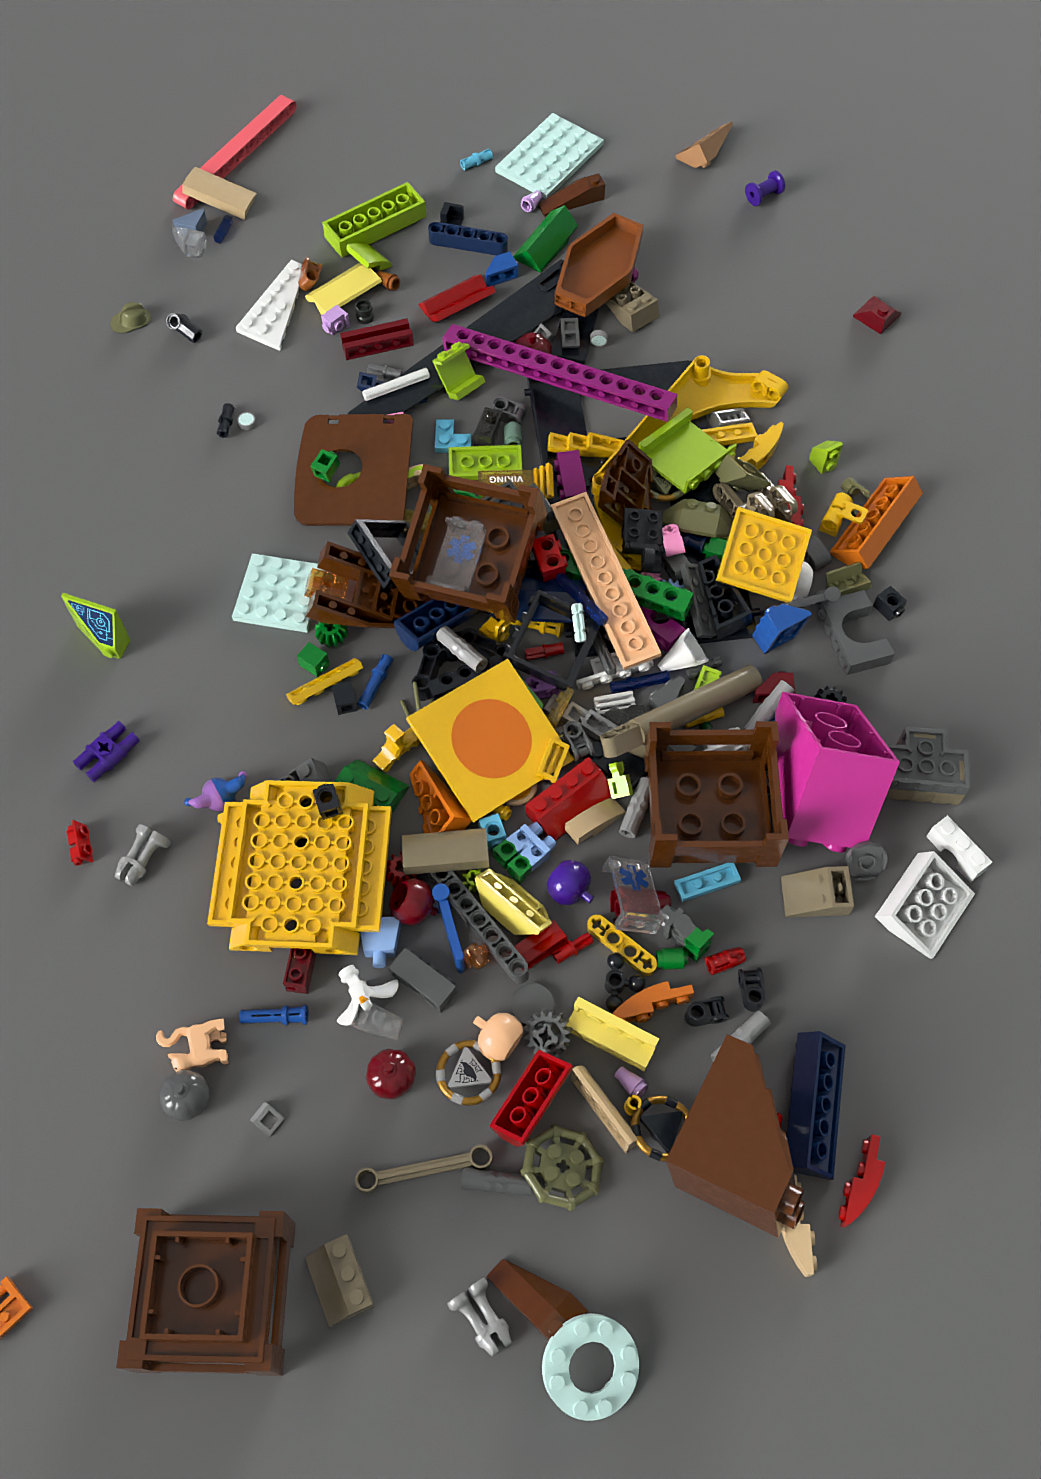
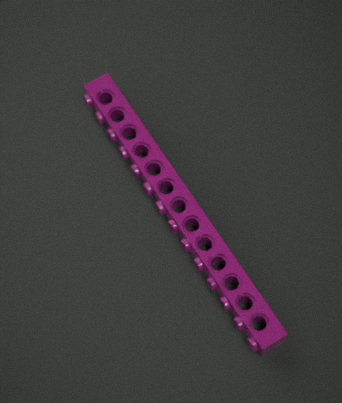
[442,324,677,422]

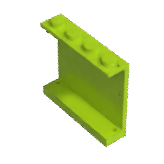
[638,407,737,494]

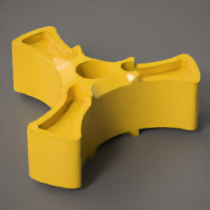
[373,724,420,772]

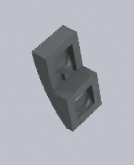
[561,318,580,348]

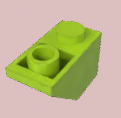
[809,441,843,474]

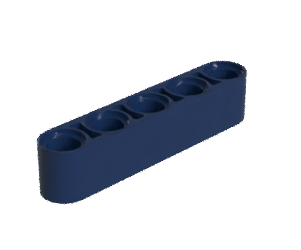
[428,222,508,256]

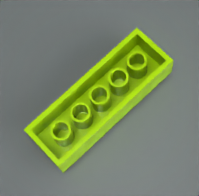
[322,182,426,258]

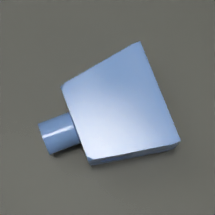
[361,917,401,968]

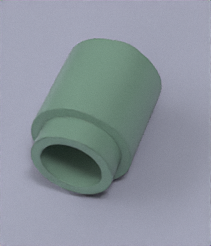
[504,422,522,445]

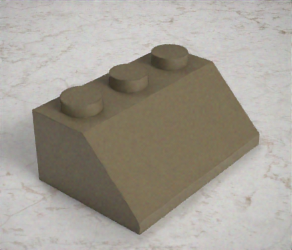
[305,1234,375,1328]

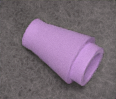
[521,191,542,212]
[614,1066,648,1097]

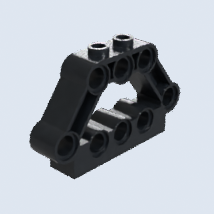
[412,628,510,702]

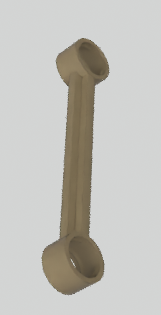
[355,1144,493,1194]

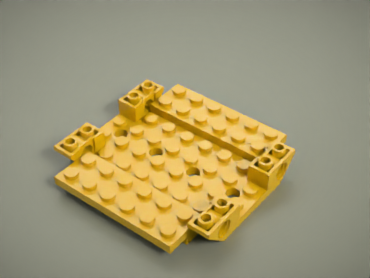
[207,780,392,955]

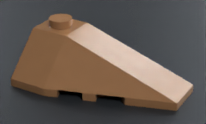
[675,121,733,168]

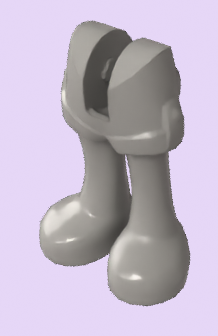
[114,824,172,886]
[447,1277,512,1357]

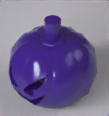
[546,860,594,905]

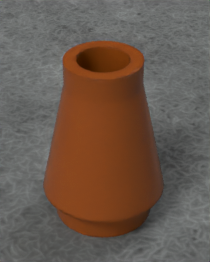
[376,271,401,291]

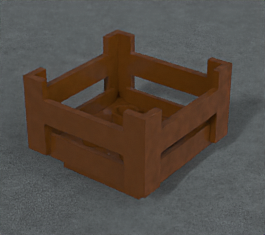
[389,464,547,623]
[644,721,789,868]
[116,1208,296,1376]

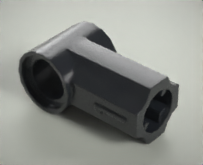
[166,314,202,343]

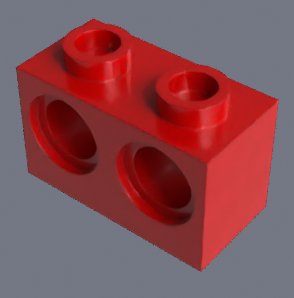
[532,534,568,582]

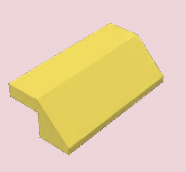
[305,263,382,315]
[566,997,659,1072]

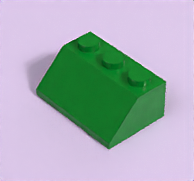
[334,759,410,816]

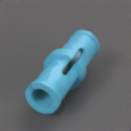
[460,148,493,170]

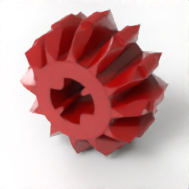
[385,852,418,887]

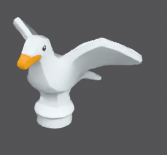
[337,965,399,1026]

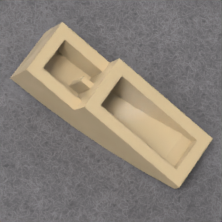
[565,798,626,845]

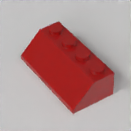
[525,757,612,841]
[489,1050,573,1147]

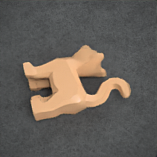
[156,1018,229,1072]

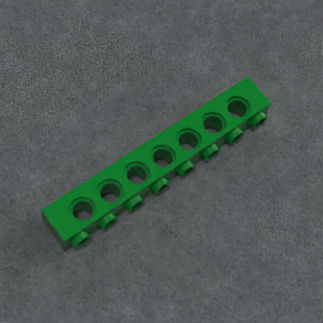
[547,545,693,621]

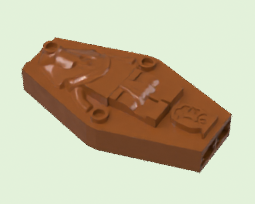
[555,213,644,317]

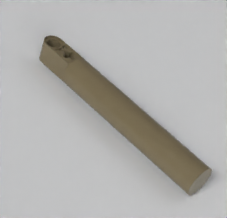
[600,665,762,758]

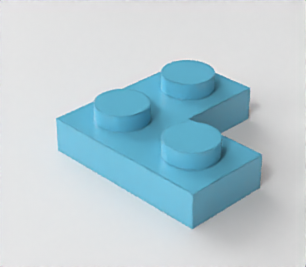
[435,419,471,453]

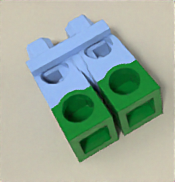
[493,822,556,885]

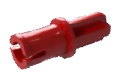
[525,641,564,660]
[551,933,594,964]

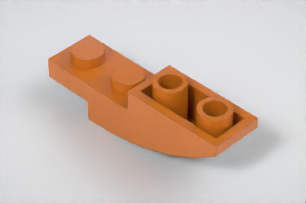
[612,981,694,1023]

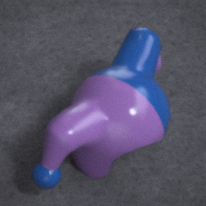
[184,771,247,812]

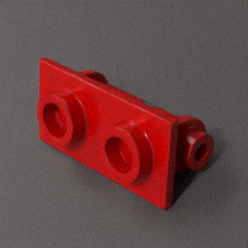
[66,820,93,866]

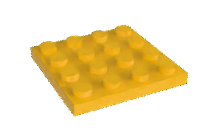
[716,507,812,603]

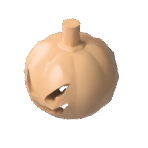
[473,1013,524,1061]

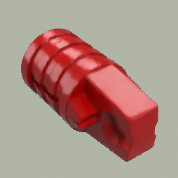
[705,947,746,976]

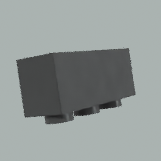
[388,948,457,1013]

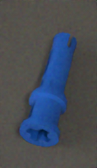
[240,1005,309,1025]

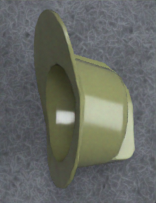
[110,302,151,333]

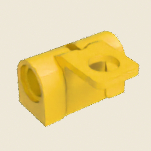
[819,493,868,537]

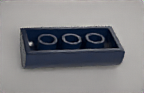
[394,599,479,651]

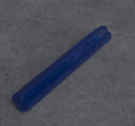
[555,573,609,626]

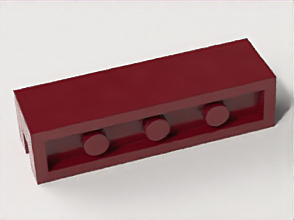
[340,318,414,361]
[283,922,316,994]

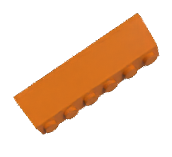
[829,476,923,569]

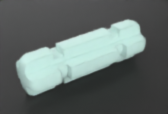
[571,603,586,642]

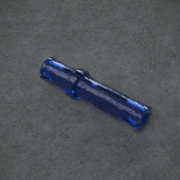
[610,670,670,694]

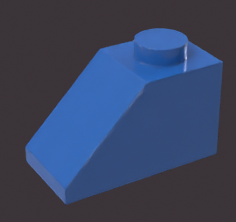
[486,251,518,287]

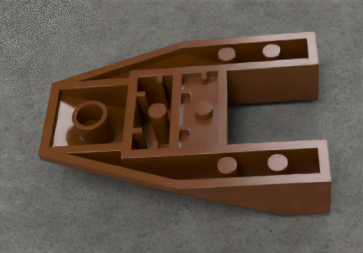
[305,541,431,629]

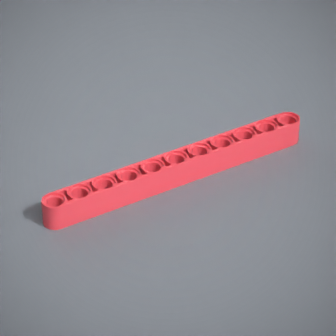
[173,95,297,210]

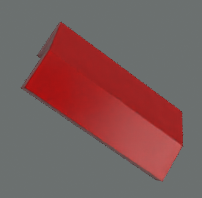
[418,274,495,322]

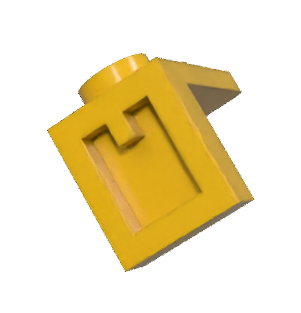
[479,616,511,642]

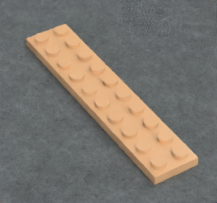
[551,492,661,670]

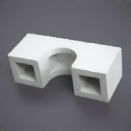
[926,815,992,883]

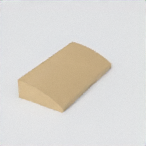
[182,167,257,220]
[571,1065,638,1154]

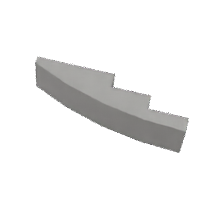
[543,694,618,742]

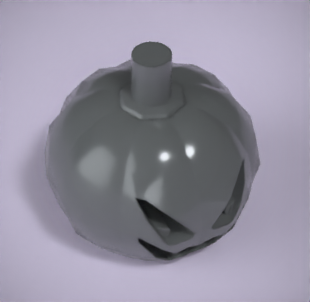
[159,1069,210,1121]

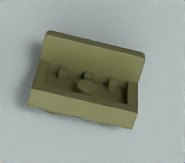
[826,562,872,596]

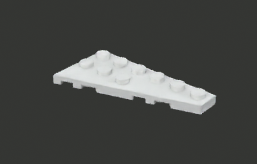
[236,260,302,351]

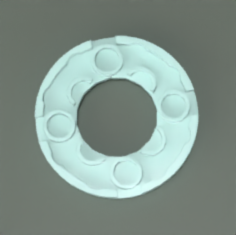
[542,1313,639,1421]

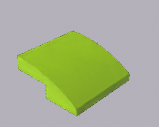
[346,243,392,271]

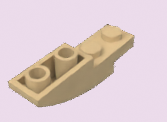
[781,1175,817,1277]

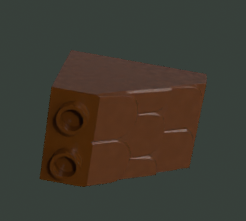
[666,1034,805,1238]

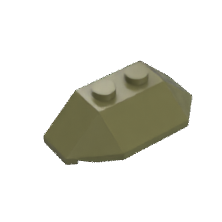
[662,499,733,538]

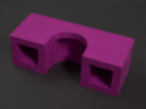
[640,606,686,653]

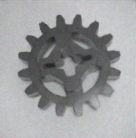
[524,1008,573,1056]

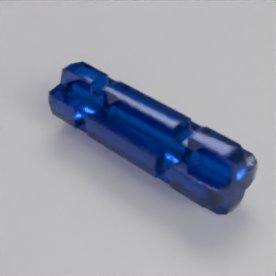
[213,215,233,243]

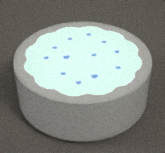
[590,330,608,347]
[237,412,256,430]

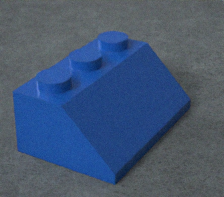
[752,604,812,654]

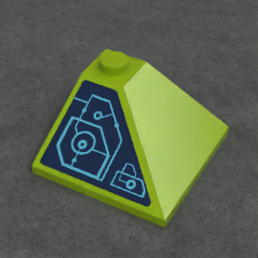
[61,593,131,659]

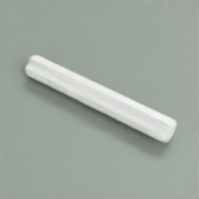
[362,368,430,401]

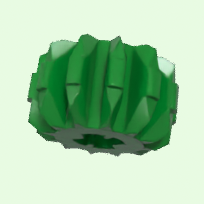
[315,621,348,648]

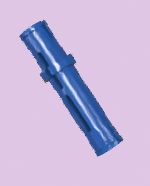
[357,654,394,710]

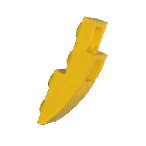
[738,422,784,470]

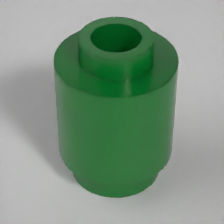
[656,947,688,970]

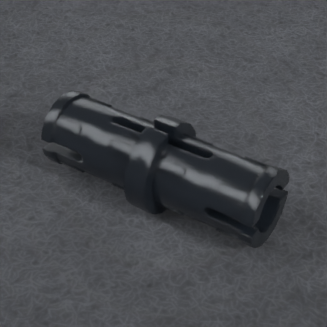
[217,403,235,438]

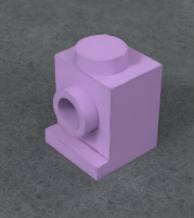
[321,305,350,335]

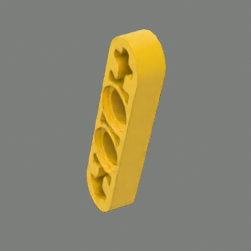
[587,914,657,976]

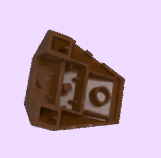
[598,439,654,526]

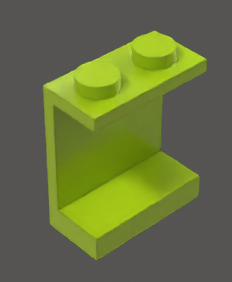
[433,342,485,400]

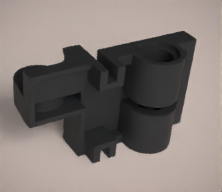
[621,507,663,574]

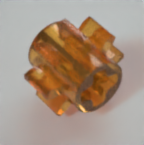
[464,943,490,970]

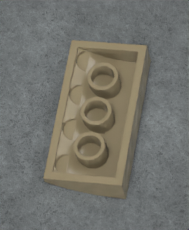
[402,828,489,875]

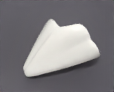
[658,628,709,672]

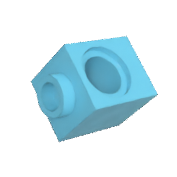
[479,814,506,849]

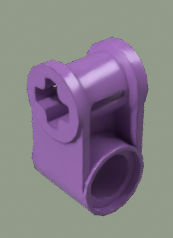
[525,671,562,699]

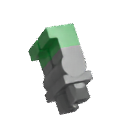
[657,904,714,963]

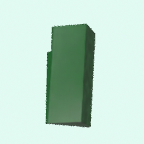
[513,205,578,273]

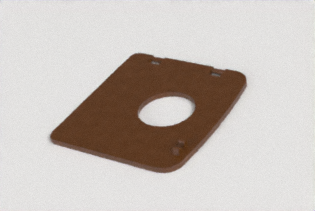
[294,414,413,526]

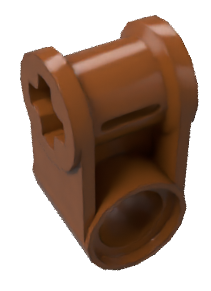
[298,257,322,291]

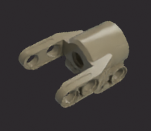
[713,472,798,523]

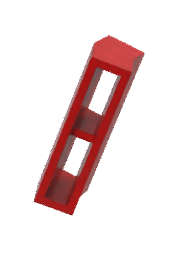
[510,920,568,971]

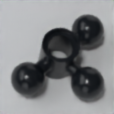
[605,952,646,1012]

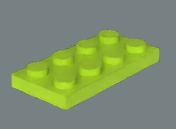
[448,445,522,480]

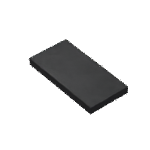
[551,309,599,365]

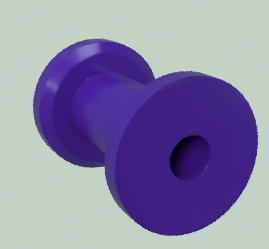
[745,170,785,206]

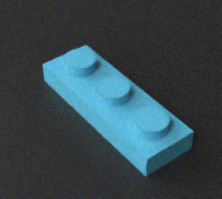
[674,863,741,902]

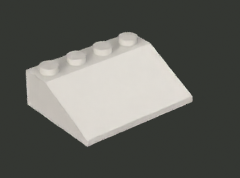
[875,851,975,959]

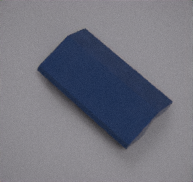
[516,577,587,623]

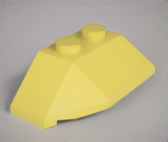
[475,868,552,935]

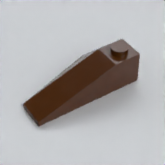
[538,173,605,217]
[486,1259,588,1342]

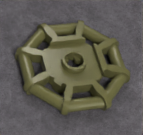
[520,1124,604,1211]

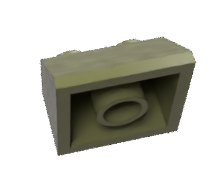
[715,454,771,492]

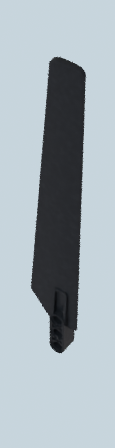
[348,259,565,423]

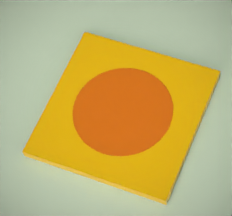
[406,659,574,823]

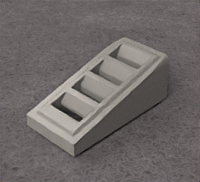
[709,408,750,428]

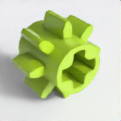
[462,869,481,895]

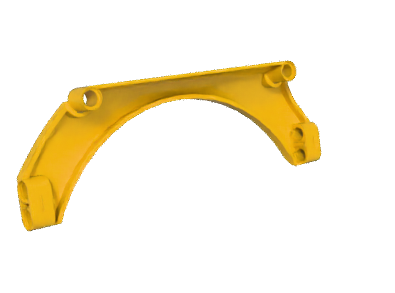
[591,355,789,571]

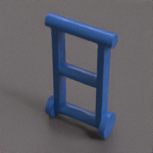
[432,884,465,973]

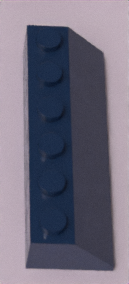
[786,1031,846,1180]

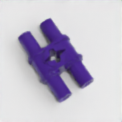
[72,721,140,783]

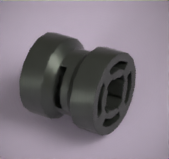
[355,299,374,324]

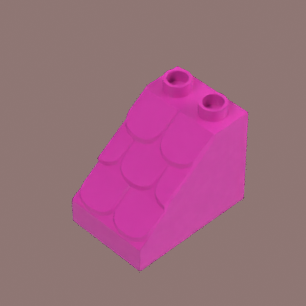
[775,692,900,853]

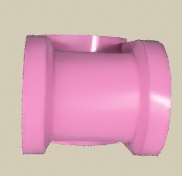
[662,524,685,557]

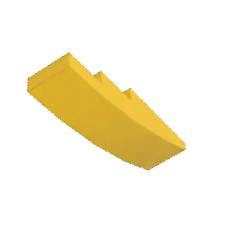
[547,432,624,457]

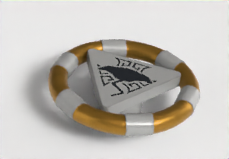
[436,1040,502,1106]

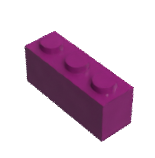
[554,450,587,501]

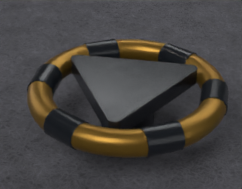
[631,1095,689,1162]

